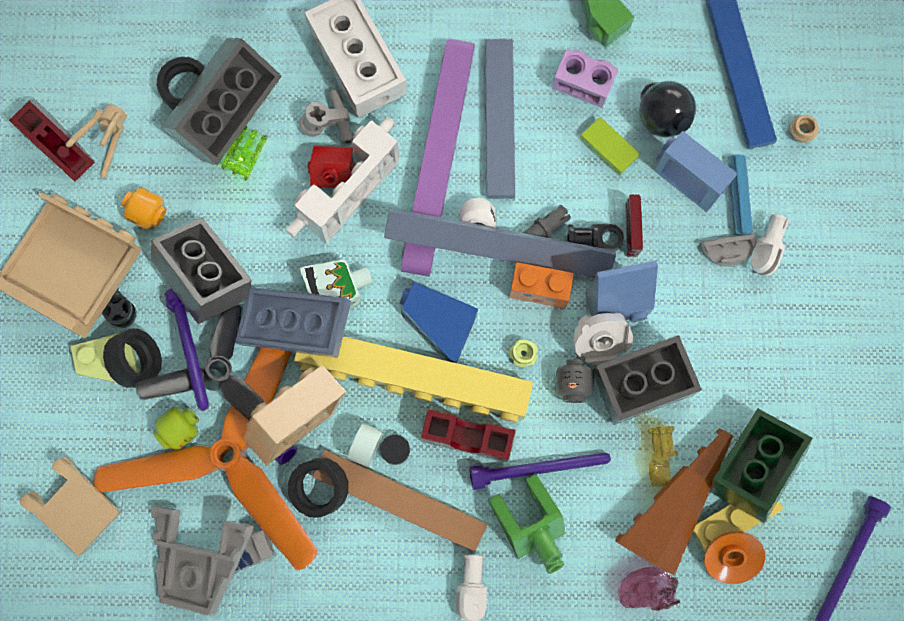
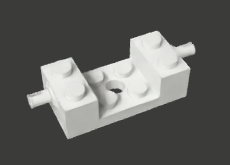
[285,116,399,243]

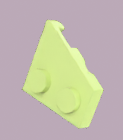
[70,333,139,383]

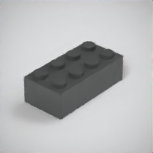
[161,38,282,165]

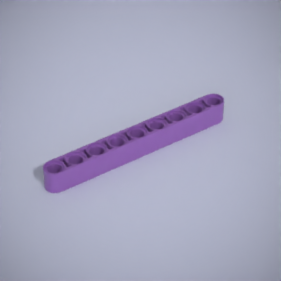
[401,38,475,277]

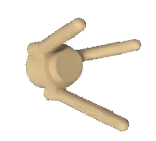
[66,104,127,178]

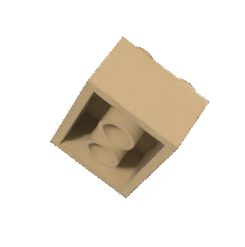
[243,365,346,466]

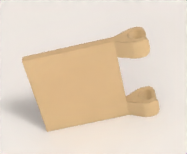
[19,457,121,557]

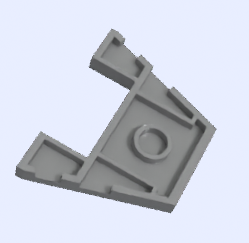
[151,506,254,615]

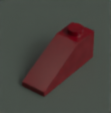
[9,99,95,182]

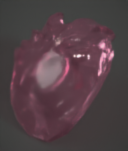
[618,567,680,611]

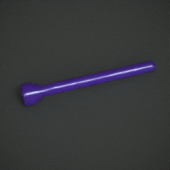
[164,289,209,411]
[469,452,611,490]
[815,496,892,621]

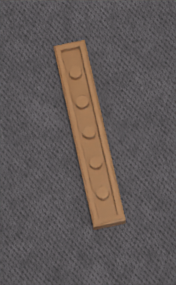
[312,450,487,552]

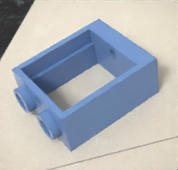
[654,131,738,212]

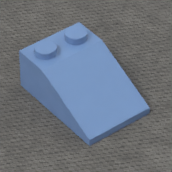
[586,260,658,323]

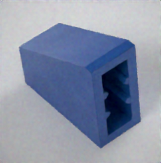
[400,282,478,363]

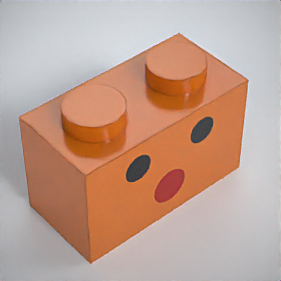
[509,262,574,309]

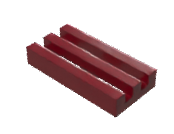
[625,194,643,257]

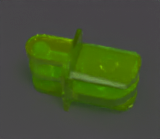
[221,125,268,181]

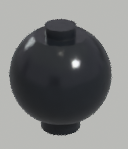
[639,81,696,138]

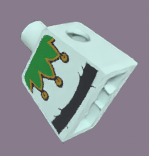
[300,259,373,309]

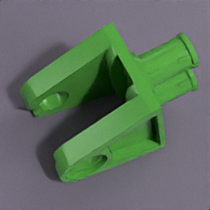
[488,474,565,574]

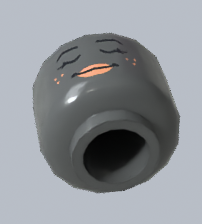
[555,359,594,403]

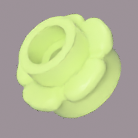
[509,339,538,367]

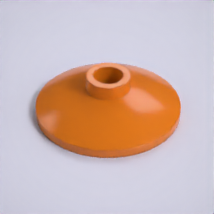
[704,531,766,584]

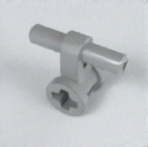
[299,89,353,144]

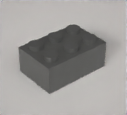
[150,217,252,324]
[593,335,702,425]

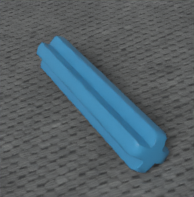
[729,154,753,236]

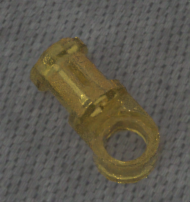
[648,426,678,487]

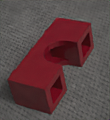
[421,409,516,463]

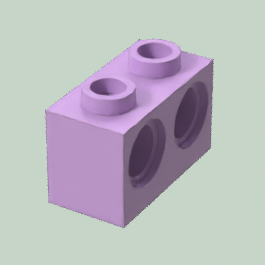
[552,49,618,108]

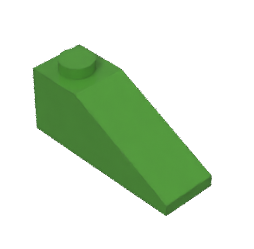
[581,0,634,48]

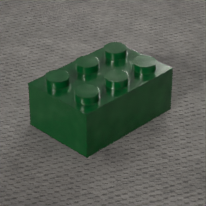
[710,408,813,524]

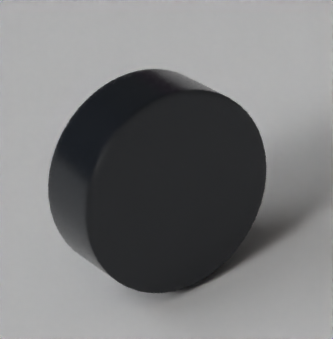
[380,434,410,465]

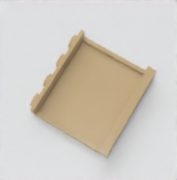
[0,192,142,339]

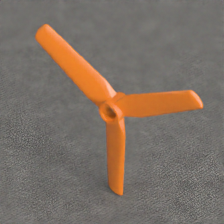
[93,348,318,571]

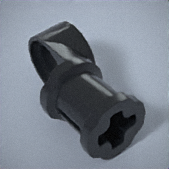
[567,224,624,251]

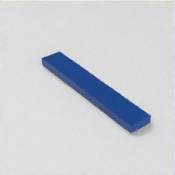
[706,0,777,149]

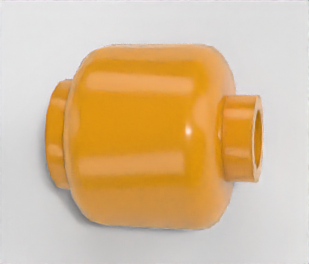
[121,187,167,230]

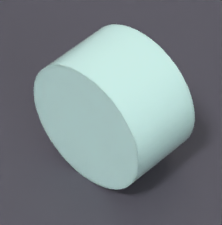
[347,423,384,468]

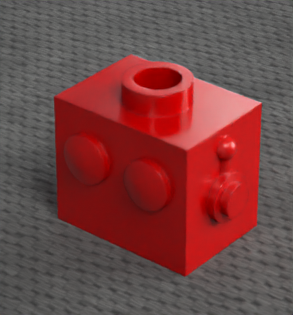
[307,146,356,188]

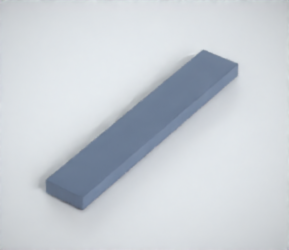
[485,39,515,199]

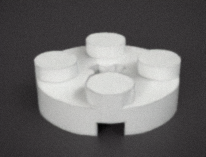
[573,312,633,365]

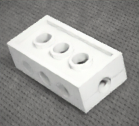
[304,0,407,118]

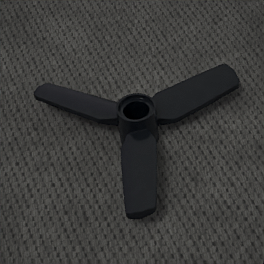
[135,305,267,420]

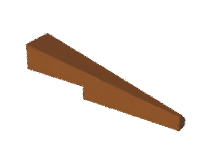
[614,428,733,575]

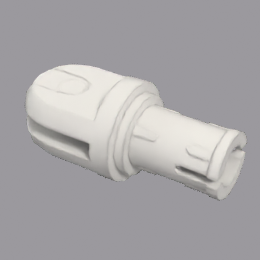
[751,214,789,276]
[456,555,487,621]

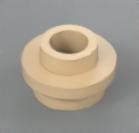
[790,115,818,143]

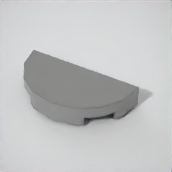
[699,233,756,267]

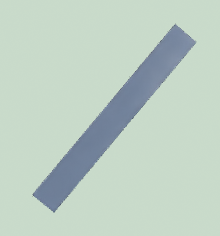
[384,208,616,278]

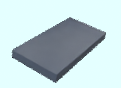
[235,288,351,358]

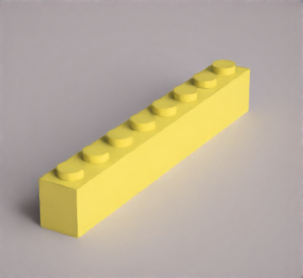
[294,336,533,423]

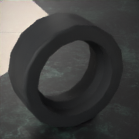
[156,57,205,110]
[103,329,162,388]
[288,458,349,518]

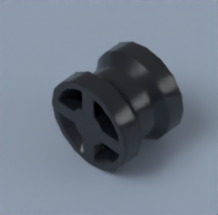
[102,295,137,328]

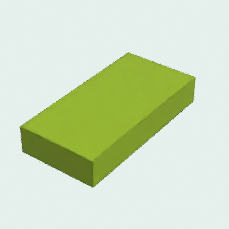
[580,117,640,175]

